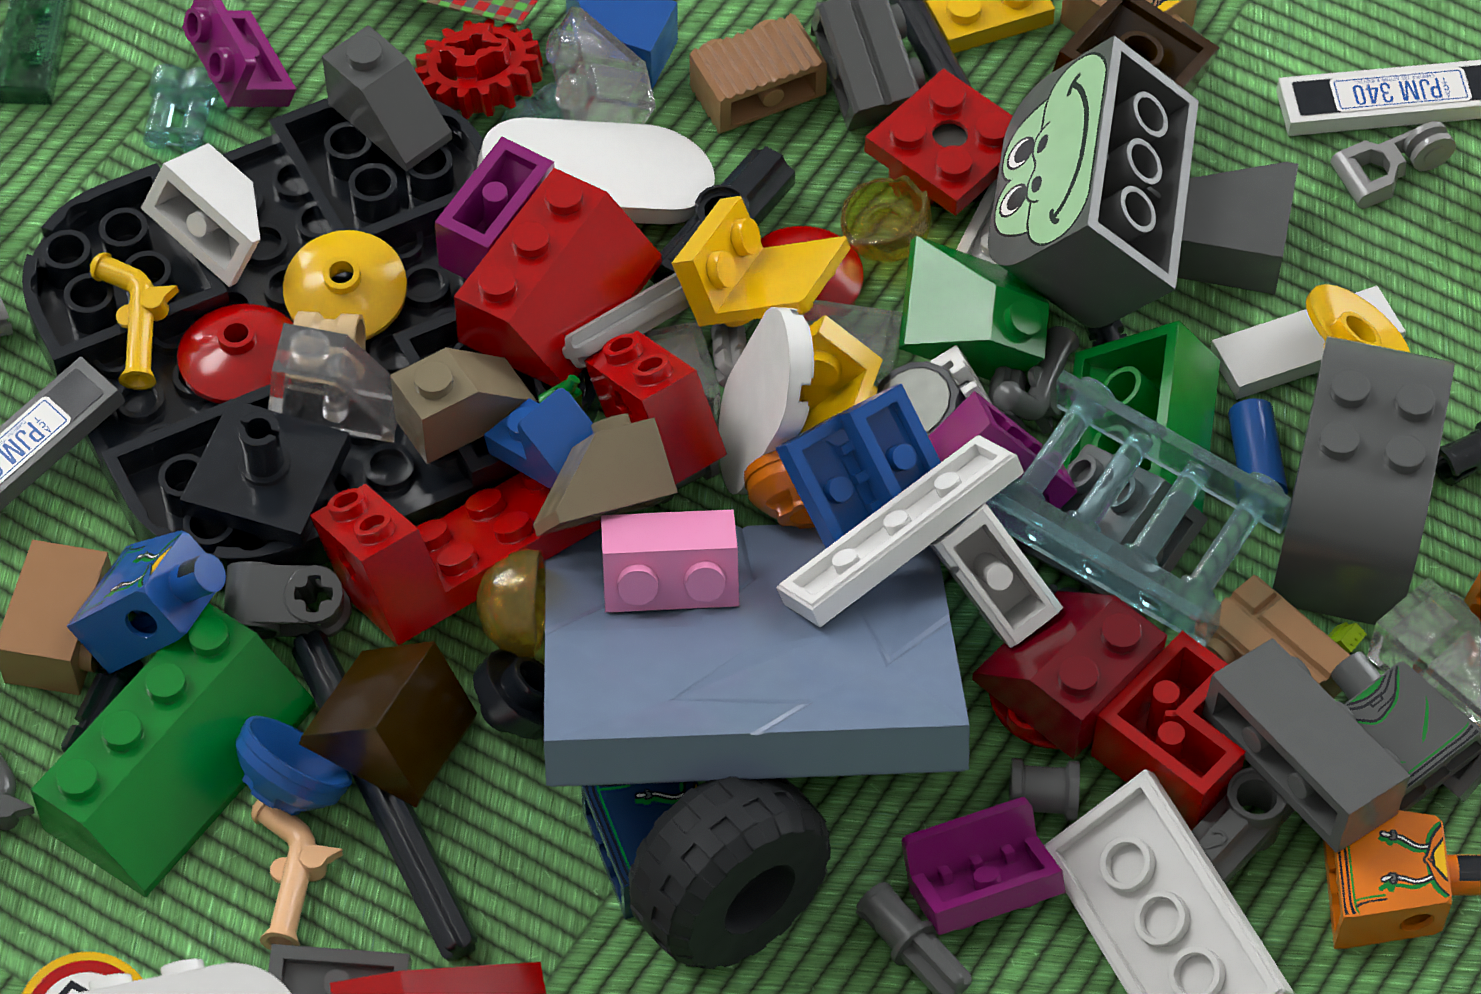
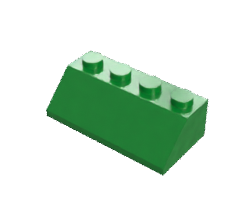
[30,603,316,898]

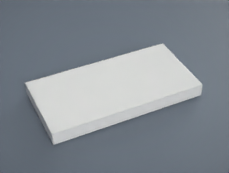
[1044,769,1295,994]

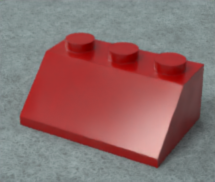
[454,168,662,387]

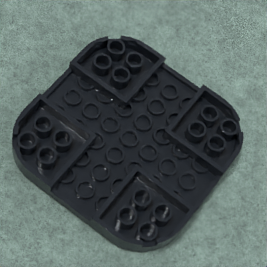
[22,98,601,586]

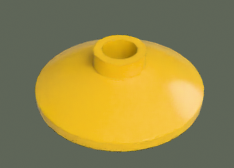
[283,230,407,340]
[1306,284,1411,353]

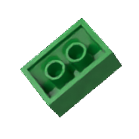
[1060,320,1220,514]

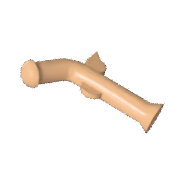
[251,800,343,950]

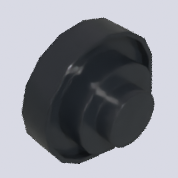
[473,648,545,740]

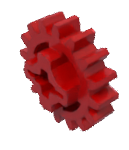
[415,18,543,119]

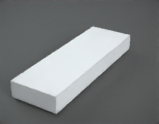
[1210,286,1406,399]

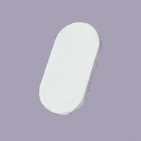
[477,118,715,224]
[719,307,814,495]

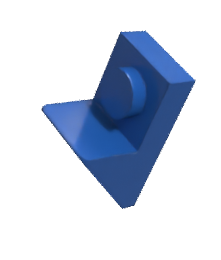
[484,388,593,489]

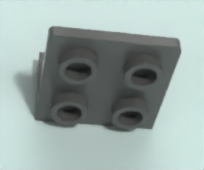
[1016,444,1208,614]

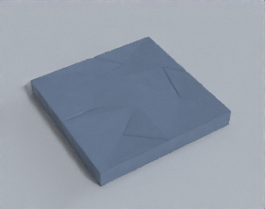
[544,525,969,787]

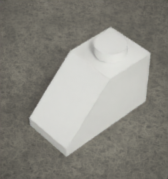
[141,143,260,287]

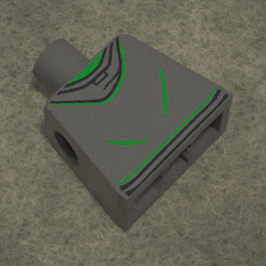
[1331,652,1481,811]

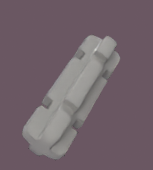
[710,323,747,388]

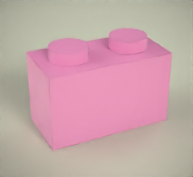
[601,509,739,612]

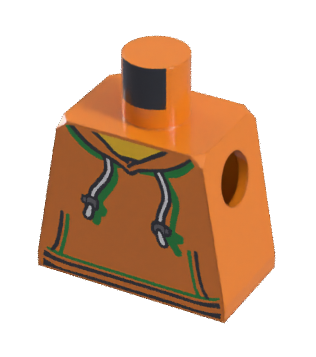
[1323,810,1481,949]

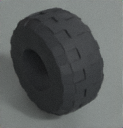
[628,776,831,969]

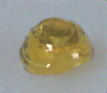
[476,548,546,657]

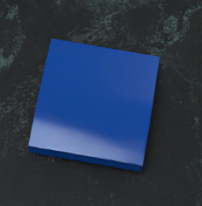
[775,383,941,548]

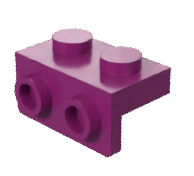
[182,0,297,108]
[901,797,1066,935]

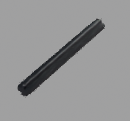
[292,629,478,961]

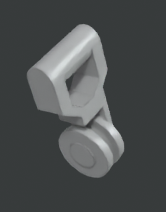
[1330,121,1456,209]

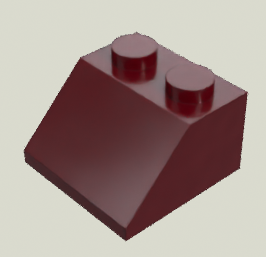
[972,591,1168,760]

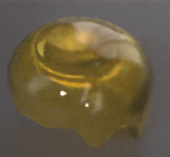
[840,175,932,264]

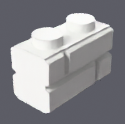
[929,503,1063,648]

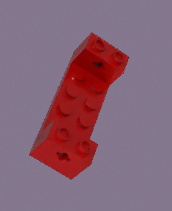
[310,330,727,646]

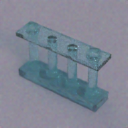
[985,370,1291,647]

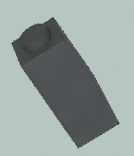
[1177,162,1299,295]

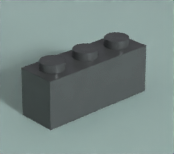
[1202,638,1410,853]

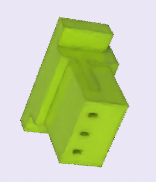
[1328,622,1367,653]

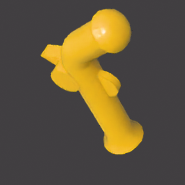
[90,252,179,390]

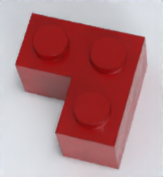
[1091,630,1246,831]

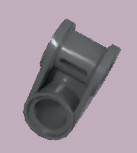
[224,561,352,639]

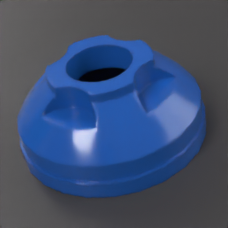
[236,716,352,816]

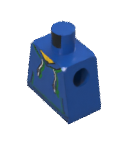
[67,530,226,674]

